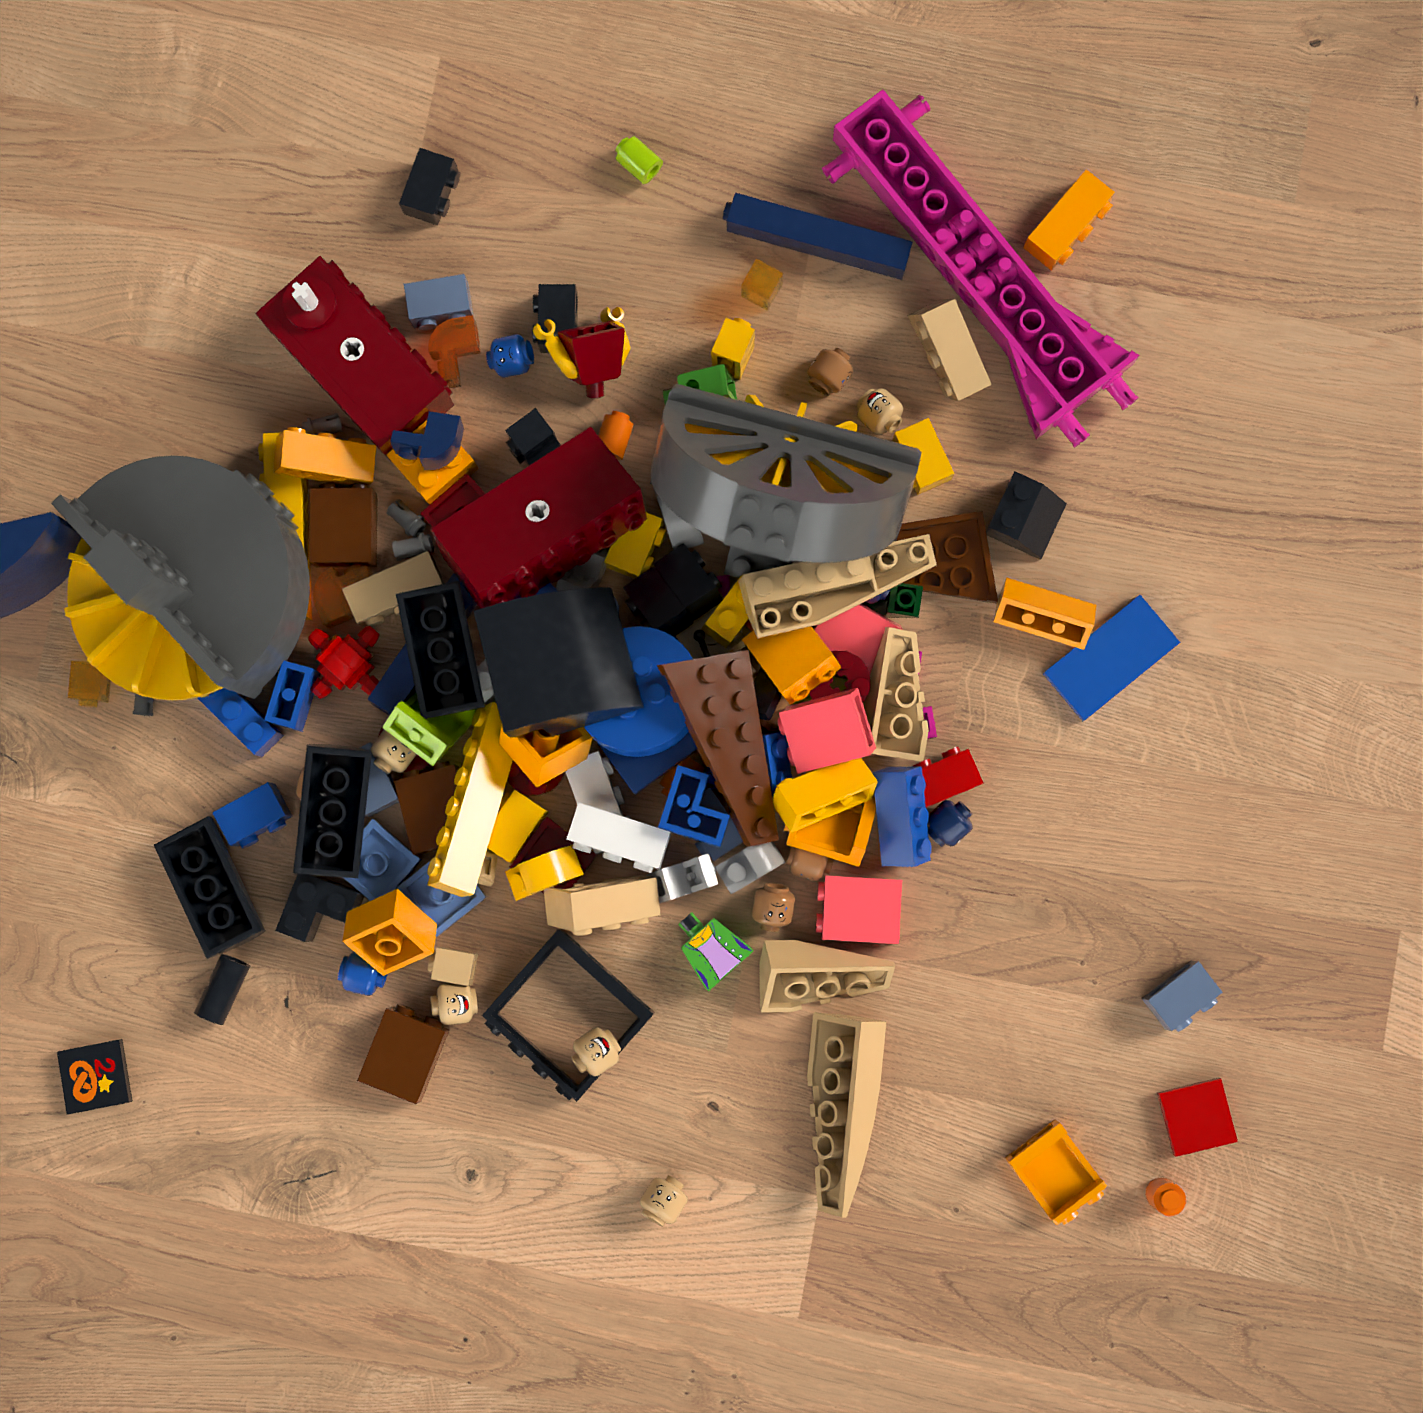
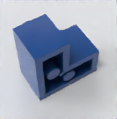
[658,765,730,848]

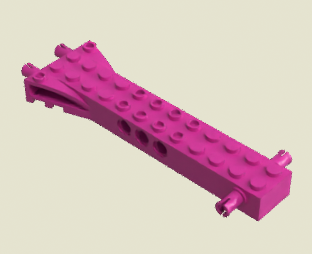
[822,89,1140,448]

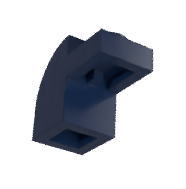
[391,411,464,470]

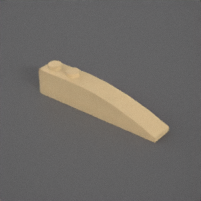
[807,1012,886,1218]

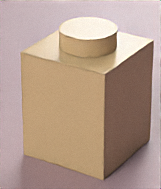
[428,947,478,986]

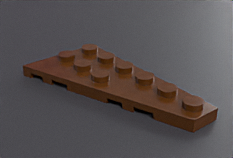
[801,511,998,604]
[657,650,779,846]

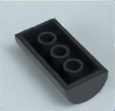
[396,581,485,719]
[293,744,372,878]
[154,816,266,959]

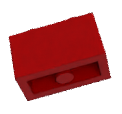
[913,746,984,808]

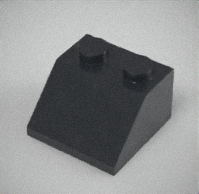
[986,471,1067,560]

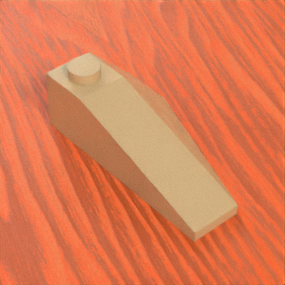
[863,627,928,762]
[759,940,895,1013]

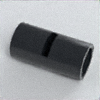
[194,954,250,1025]

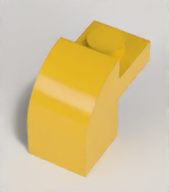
[505,845,584,901]

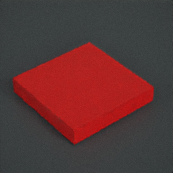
[1157,1078,1238,1157]

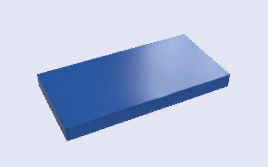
[1043,595,1181,722]

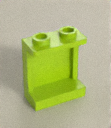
[382,693,477,766]

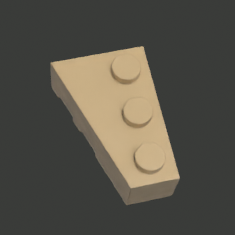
[907,299,992,401]
[544,875,660,936]

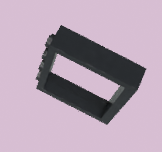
[482,928,655,1102]

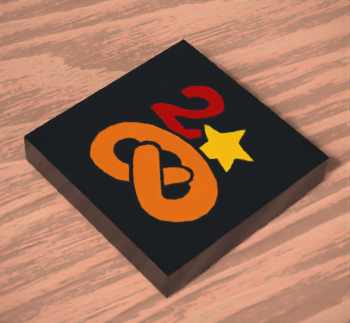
[57,1039,133,1115]

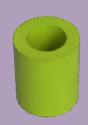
[615,136,663,184]

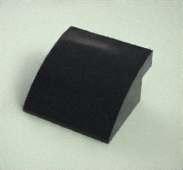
[474,587,644,738]

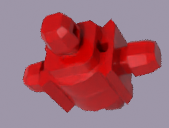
[308,626,380,699]

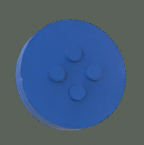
[584,626,693,757]

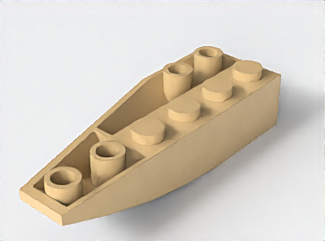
[739,534,937,638]

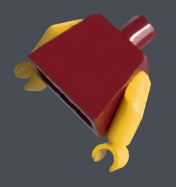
[533,307,630,399]

